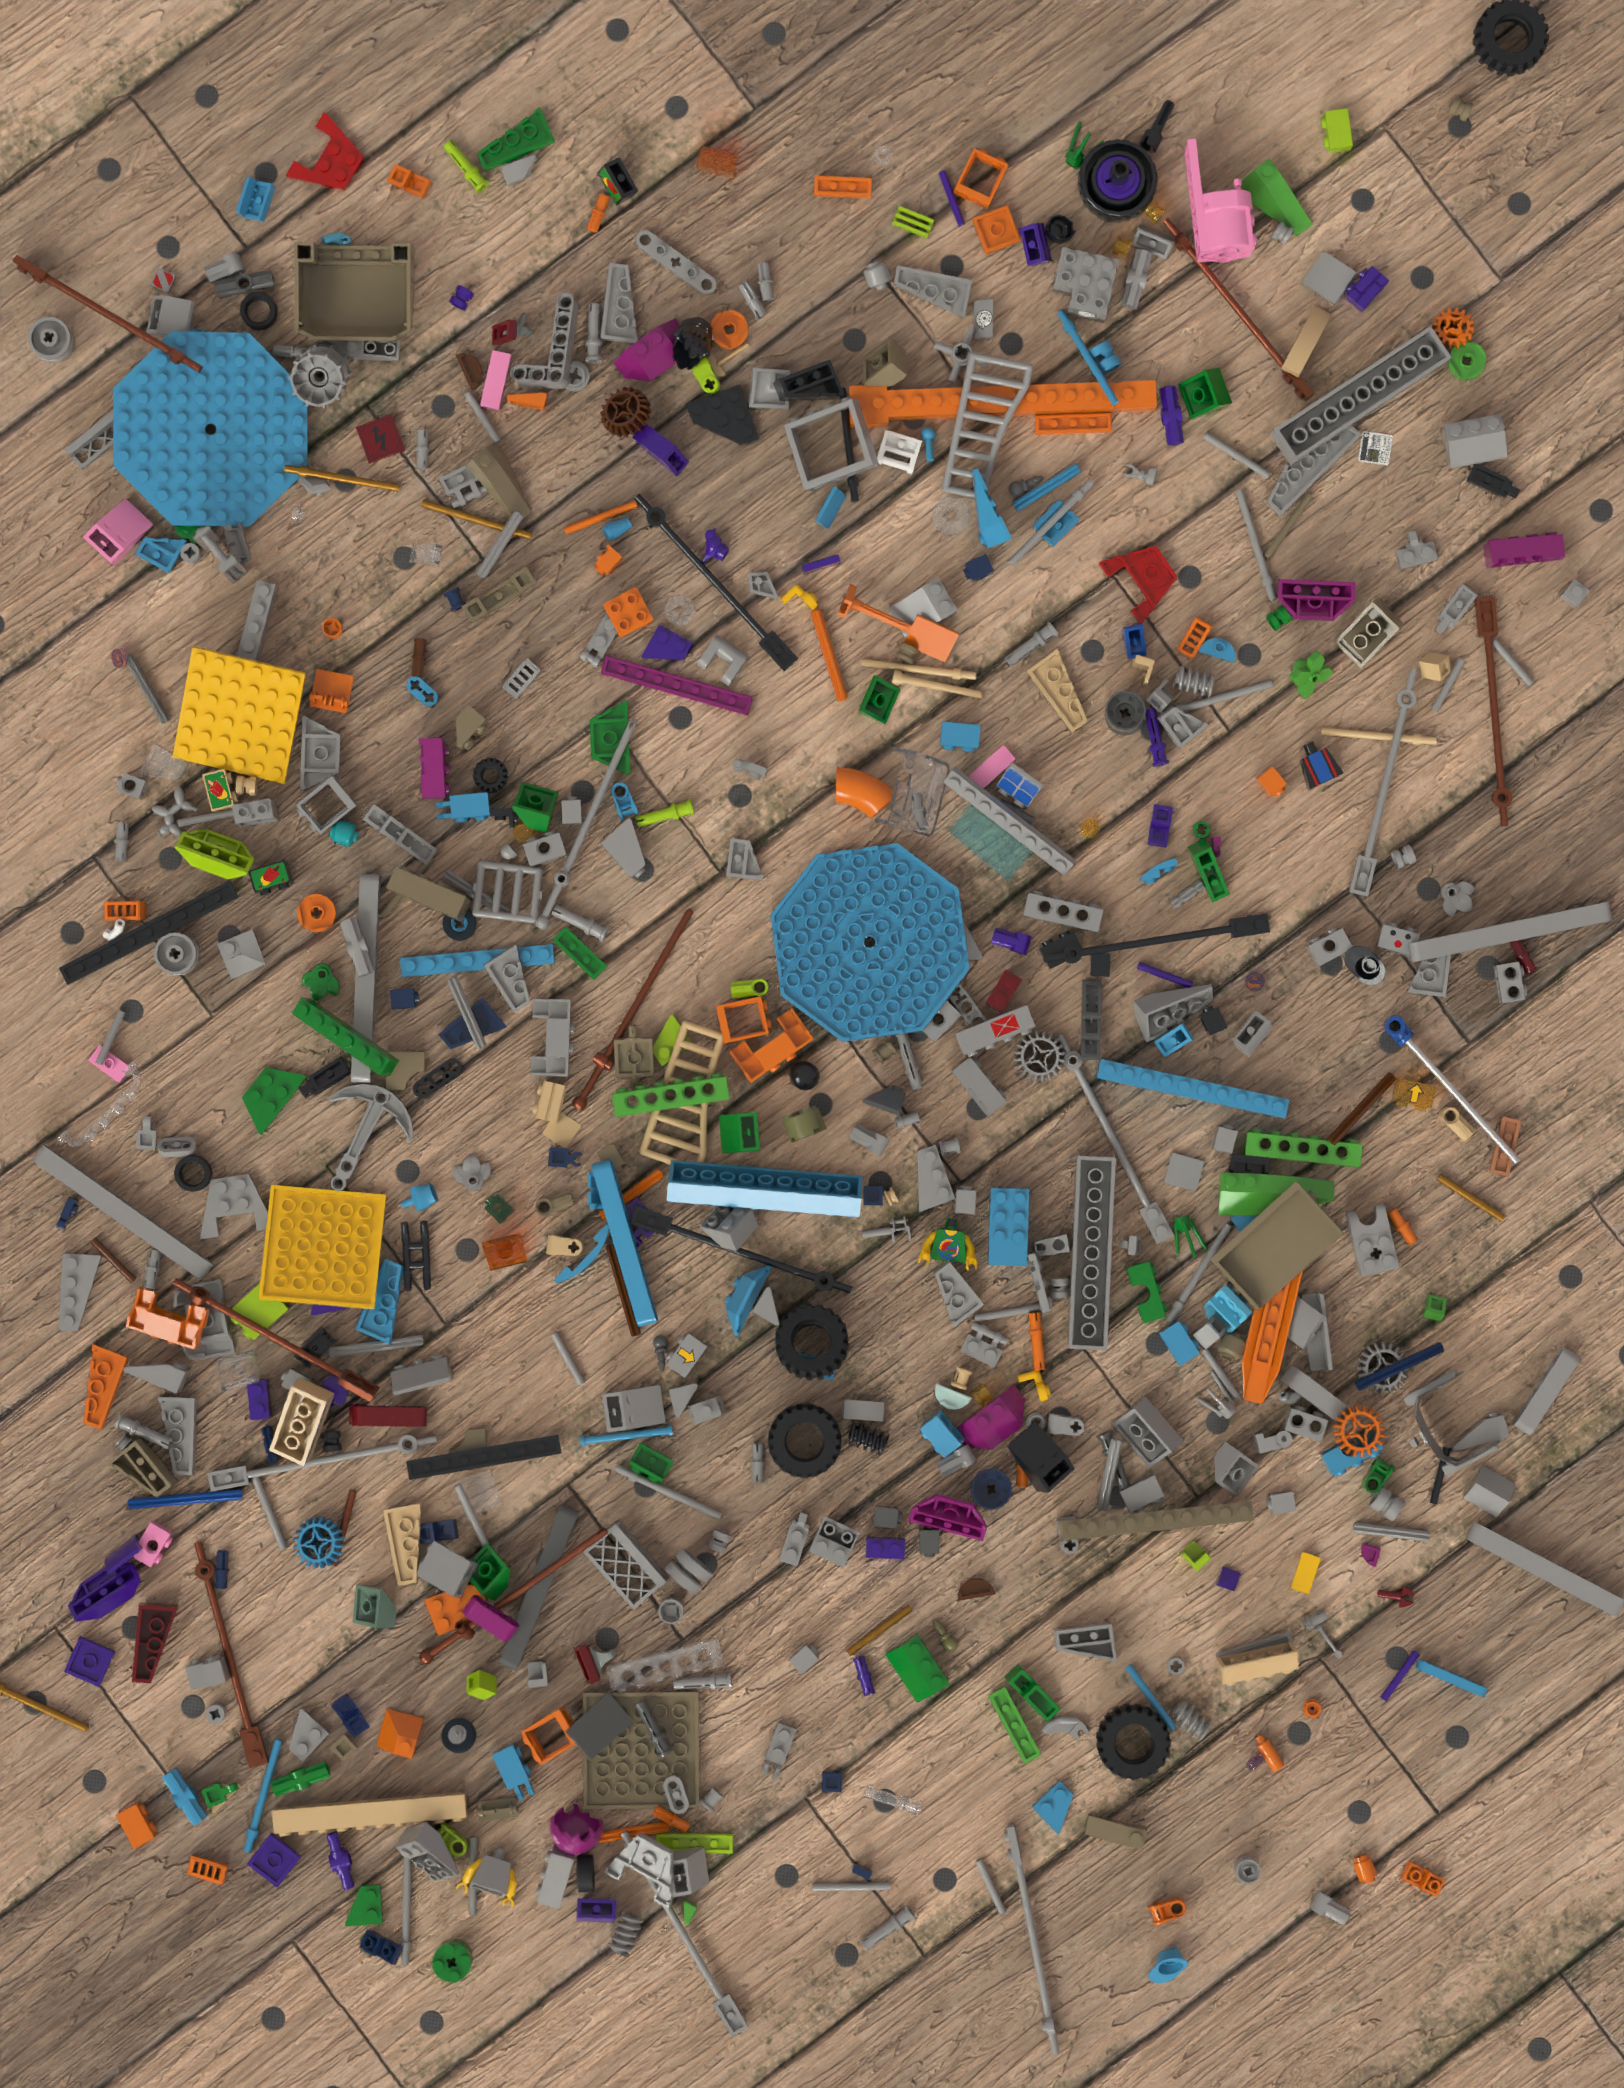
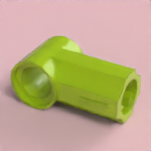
[731,979,770,999]

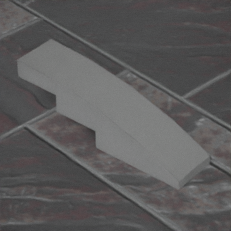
[362,803,437,865]

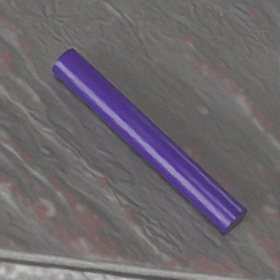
[939,170,965,227]
[1137,962,1193,988]
[1380,1650,1420,1702]

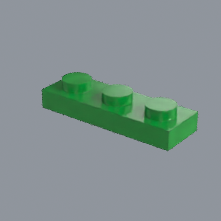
[552,927,608,980]

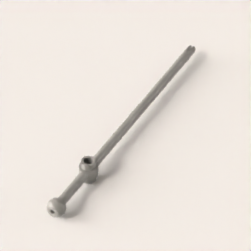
[535,718,637,930]

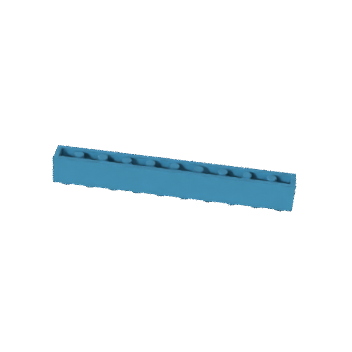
[1096,1059,1289,1119]

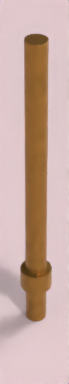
[284,464,399,492]
[421,499,533,540]
[0,1682,89,1733]

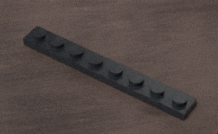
[406,1434,562,1480]

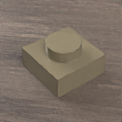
[330,1734,358,1761]

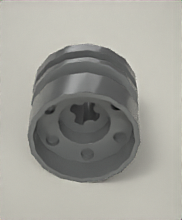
[1105,690,1146,736]

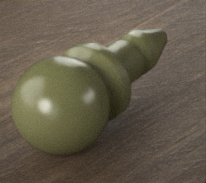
[932,1618,958,1651]

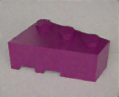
[419,738,450,799]

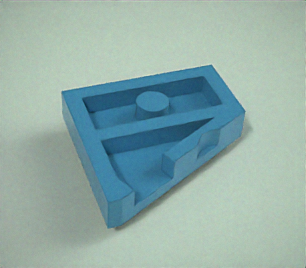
[135,537,187,574]

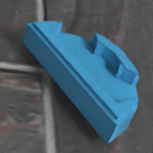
[1198,638,1236,663]

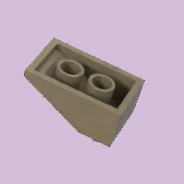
[1334,598,1405,668]

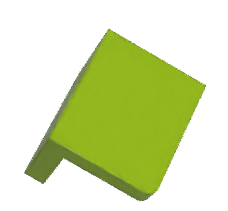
[1180,1540,1211,1571]
[467,1670,497,1700]

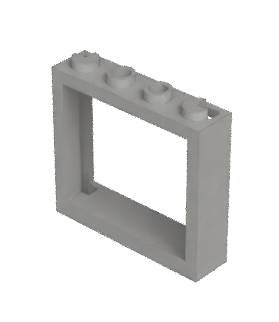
[784,397,879,491]

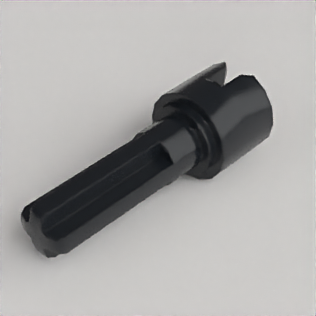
[1139,100,1174,153]

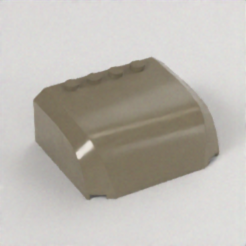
[294,242,414,341]

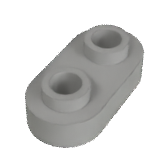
[157,1137,197,1157]
[663,1775,689,1814]

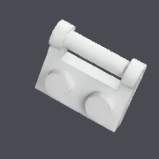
[877,430,922,474]

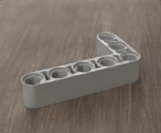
[510,293,579,389]

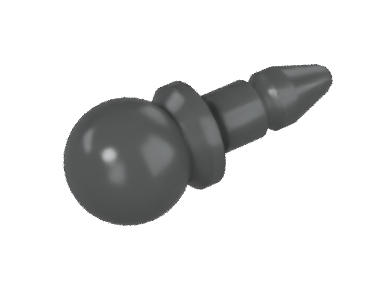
[1009,476,1043,496]
[653,1335,668,1372]

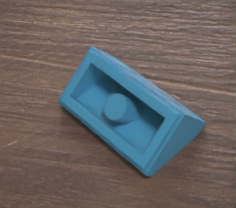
[816,486,846,529]

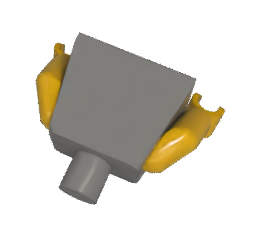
[456,1848,517,1908]

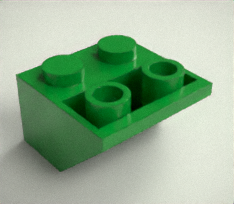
[719,1112,760,1154]

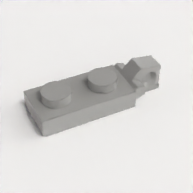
[1435,584,1478,635]
[779,1512,809,1566]

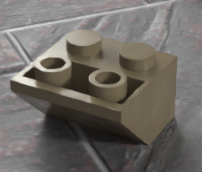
[456,704,489,752]

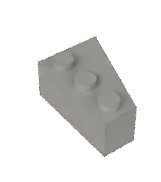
[951,1057,1006,1117]
[917,1145,955,1212]

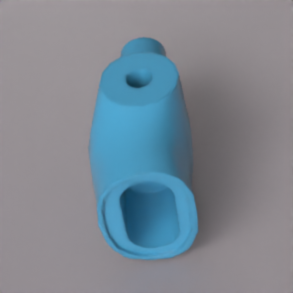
[401,1183,438,1212]

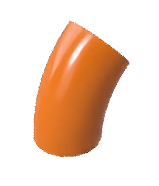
[835,766,897,819]

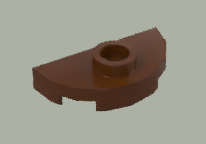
[456,353,483,391]
[958,1578,995,1601]

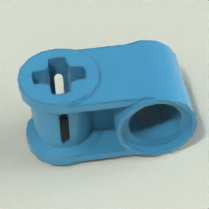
[611,782,639,821]

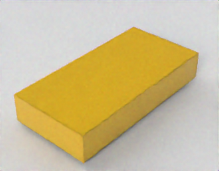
[1290,1551,1321,1594]

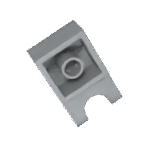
[1345,1203,1399,1277]

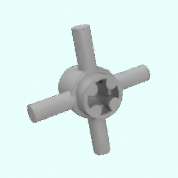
[934,327,989,383]

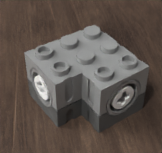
[1052,247,1119,323]

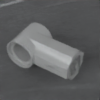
[204,252,245,283]
[849,1123,890,1157]
[936,1444,977,1477]
[1309,1890,1351,1925]

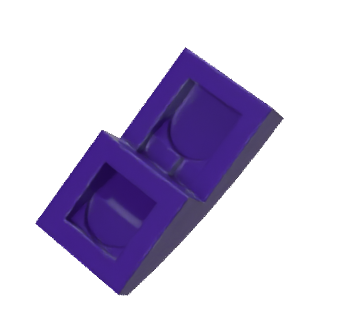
[1147,804,1173,848]

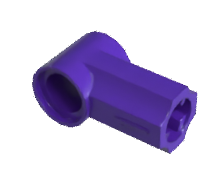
[991,928,1032,955]

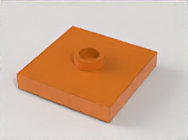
[972,205,1021,255]

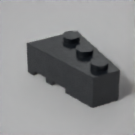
[773,360,844,401]

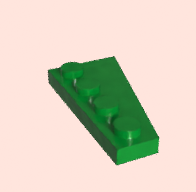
[477,107,555,172]

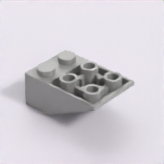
[602,1385,666,1433]
[395,1822,459,1882]

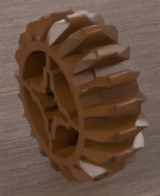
[600,387,652,438]

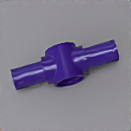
[326,1831,355,1890]

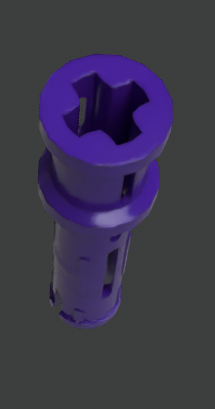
[1145,708,1169,767]

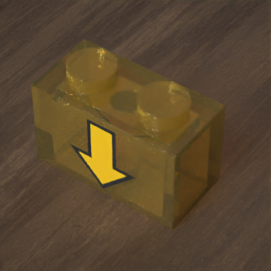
[1391,1078,1437,1112]

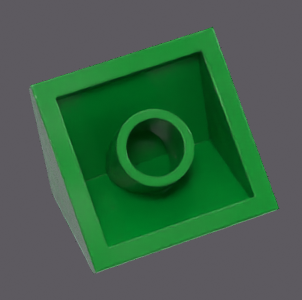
[858,675,901,725]

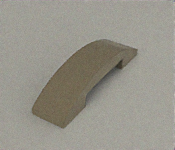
[461,567,536,623]

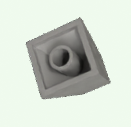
[1214,1441,1259,1497]

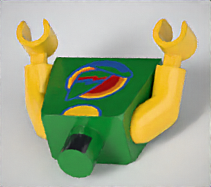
[918,1218,977,1270]

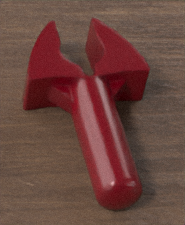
[1377,1586,1415,1608]

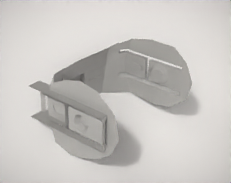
[1404,1369,1502,1476]

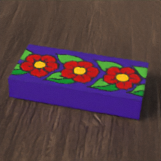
[802,554,841,575]

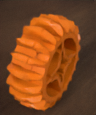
[1333,1405,1386,1457]

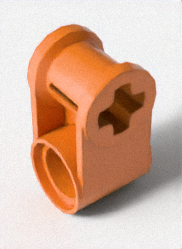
[1147,1897,1186,1926]

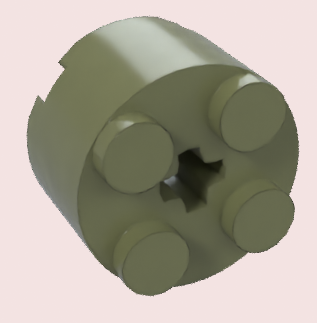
[783,1105,827,1143]

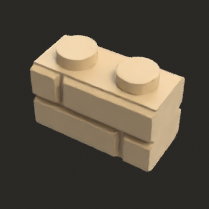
[533,1081,567,1123]

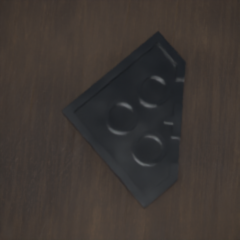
[686,384,759,446]

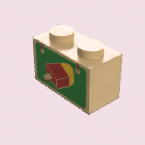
[202,769,238,812]

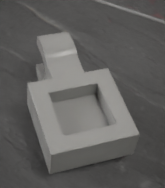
[136,1116,157,1150]

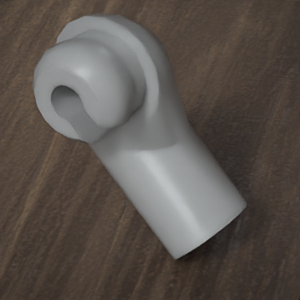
[1278,1391,1302,1404]

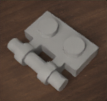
[439,465,487,508]
[732,759,767,781]
[960,1322,1009,1368]

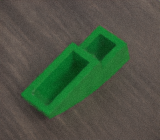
[1004,1664,1061,1722]

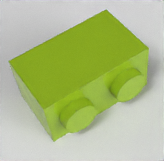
[1320,108,1353,153]

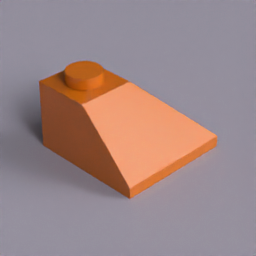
[377,1708,424,1759]

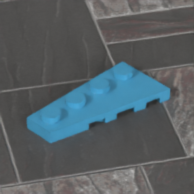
[355,1258,404,1344]

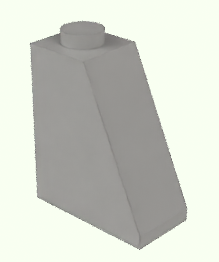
[601,818,646,878]

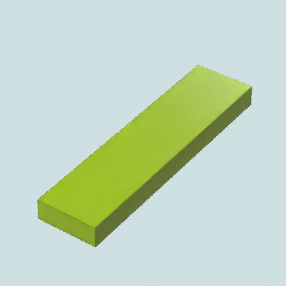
[656,1833,733,1854]

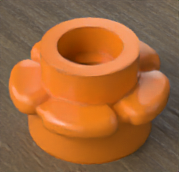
[1303,1699,1322,1718]

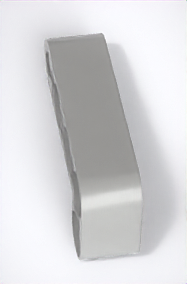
[1280,1365,1354,1424]

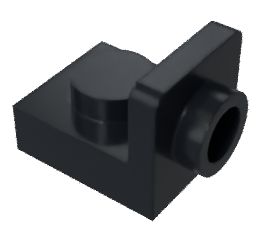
[490,808,518,828]

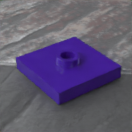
[64,1636,116,1687]
[247,1832,301,1887]

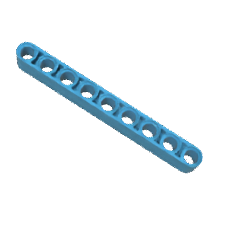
[592,1159,658,1327]

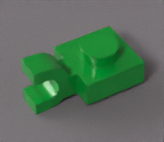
[201,1782,239,1808]

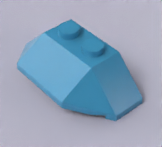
[724,1265,772,1336]

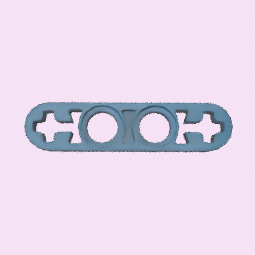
[1415,1659,1488,1697]

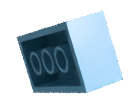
[988,1188,1029,1266]

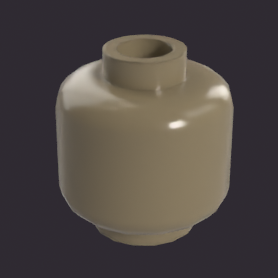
[1218,1332,1246,1362]

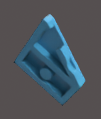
[1032,1780,1073,1834]

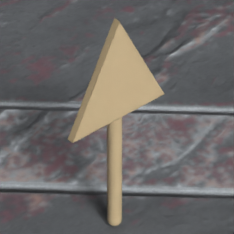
[695,343,749,379]

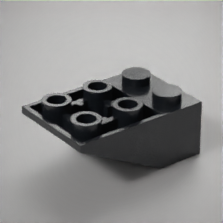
[1007,1422,1075,1493]

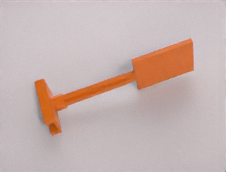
[838,584,959,662]

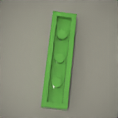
[988,1686,1041,1764]

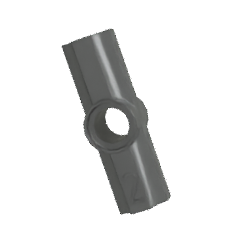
[215,270,275,299]

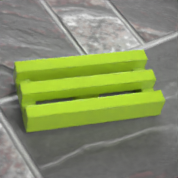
[892,206,934,239]

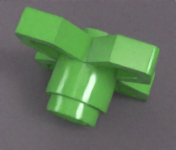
[1289,650,1333,699]

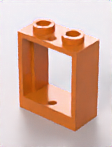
[954,148,1009,210]
[716,996,772,1044]
[521,1706,575,1765]

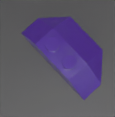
[68,1563,141,1622]

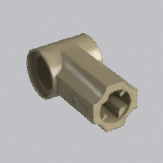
[535,1190,574,1216]

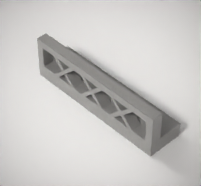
[64,411,113,470]

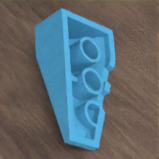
[972,468,1012,548]

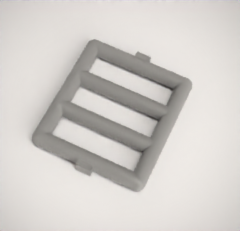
[472,860,543,923]

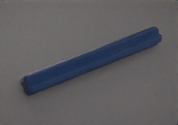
[1355,1342,1444,1391]

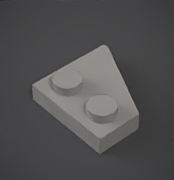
[1157,706,1208,748]
[726,838,763,881]

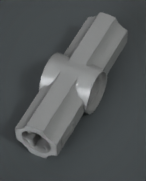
[1121,249,1152,310]
[340,917,375,977]

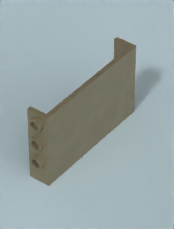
[1211,1181,1344,1311]

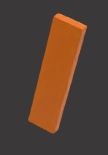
[1034,413,1112,435]

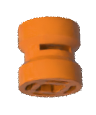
[322,618,343,639]

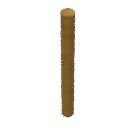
[1437,1174,1505,1222]
[846,1605,912,1656]

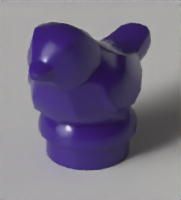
[702,528,730,564]

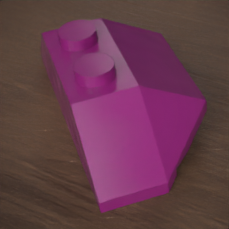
[613,318,680,382]
[1278,579,1356,621]
[956,1384,1025,1450]
[908,1494,987,1541]

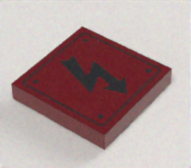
[356,414,405,464]

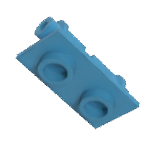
[587,1171,603,1209]

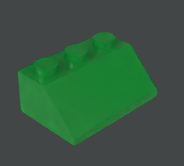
[885,1633,950,1703]

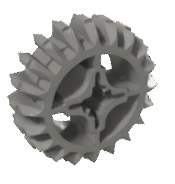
[1014,1031,1065,1082]
[1357,1342,1409,1394]

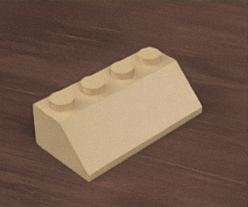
[1216,1642,1299,1686]

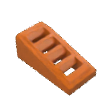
[507,392,548,411]
[1177,616,1213,659]
[104,901,146,921]
[187,1855,229,1885]

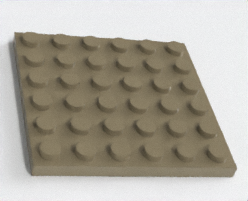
[583,1691,699,1809]

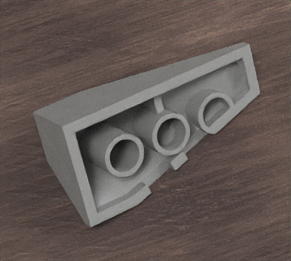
[1134,984,1213,1042]

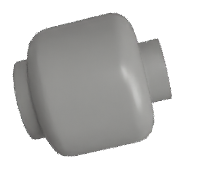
[863,260,891,290]

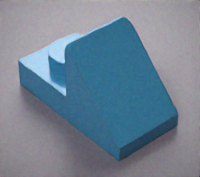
[1154,1023,1194,1058]

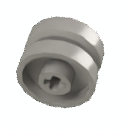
[28,317,75,363]
[154,933,200,976]
[664,1547,714,1595]

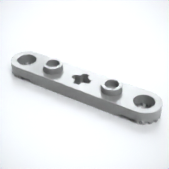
[636,230,717,296]

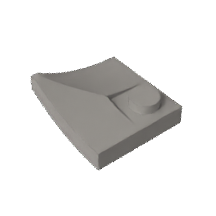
[748,368,791,409]
[217,929,266,980]

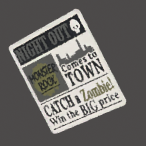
[1358,431,1393,465]

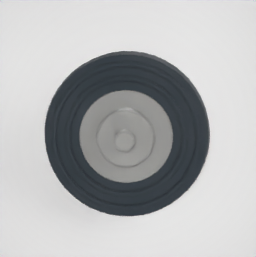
[441,1718,476,1753]

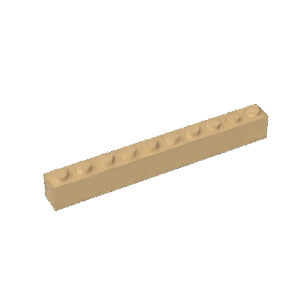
[272,1791,468,1836]

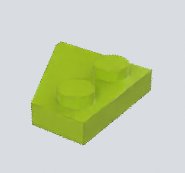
[653,1014,692,1066]

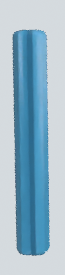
[1013,464,1081,511]

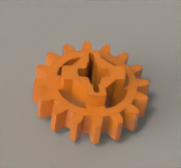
[1433,307,1475,349]

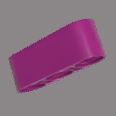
[462,1595,519,1642]

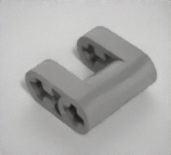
[697,635,749,686]

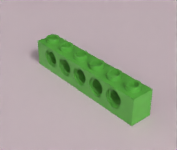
[612,1073,730,1117]
[1243,1129,1363,1167]

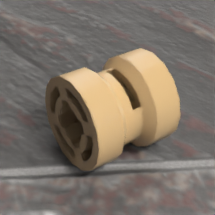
[236,776,258,796]

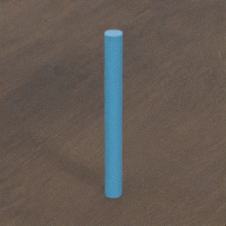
[1125,1664,1177,1731]

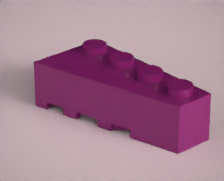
[1483,532,1565,568]

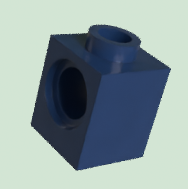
[963,554,994,583]
[390,988,419,1010]

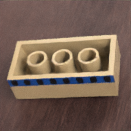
[269,1378,335,1466]

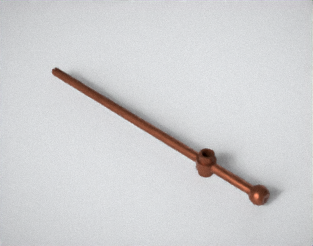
[572,909,693,1111]
[419,1528,608,1665]

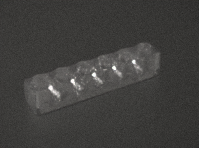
[606,1637,724,1693]

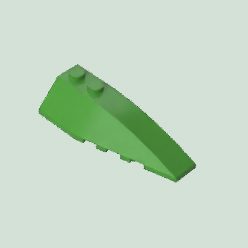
[1218,1172,1334,1217]

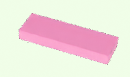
[480,350,512,411]
[968,745,1016,788]

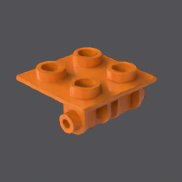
[602,587,654,638]
[309,669,354,714]

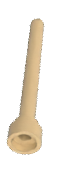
[891,669,983,698]

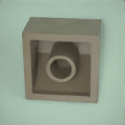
[863,338,907,386]

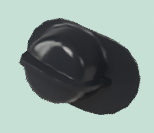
[1344,946,1386,985]

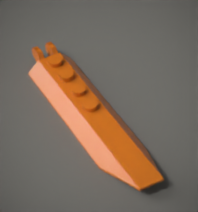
[1242,1270,1303,1404]

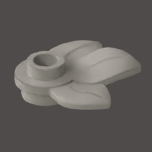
[1441,881,1475,917]
[453,1154,491,1192]

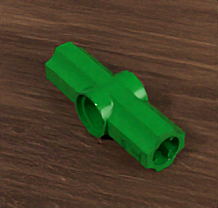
[271,1761,331,1797]

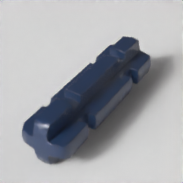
[261,1426,278,1464]

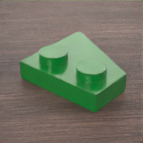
[345,1884,383,1926]

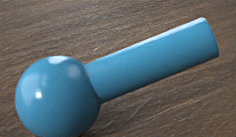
[921,426,936,462]

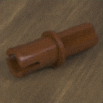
[411,638,427,677]

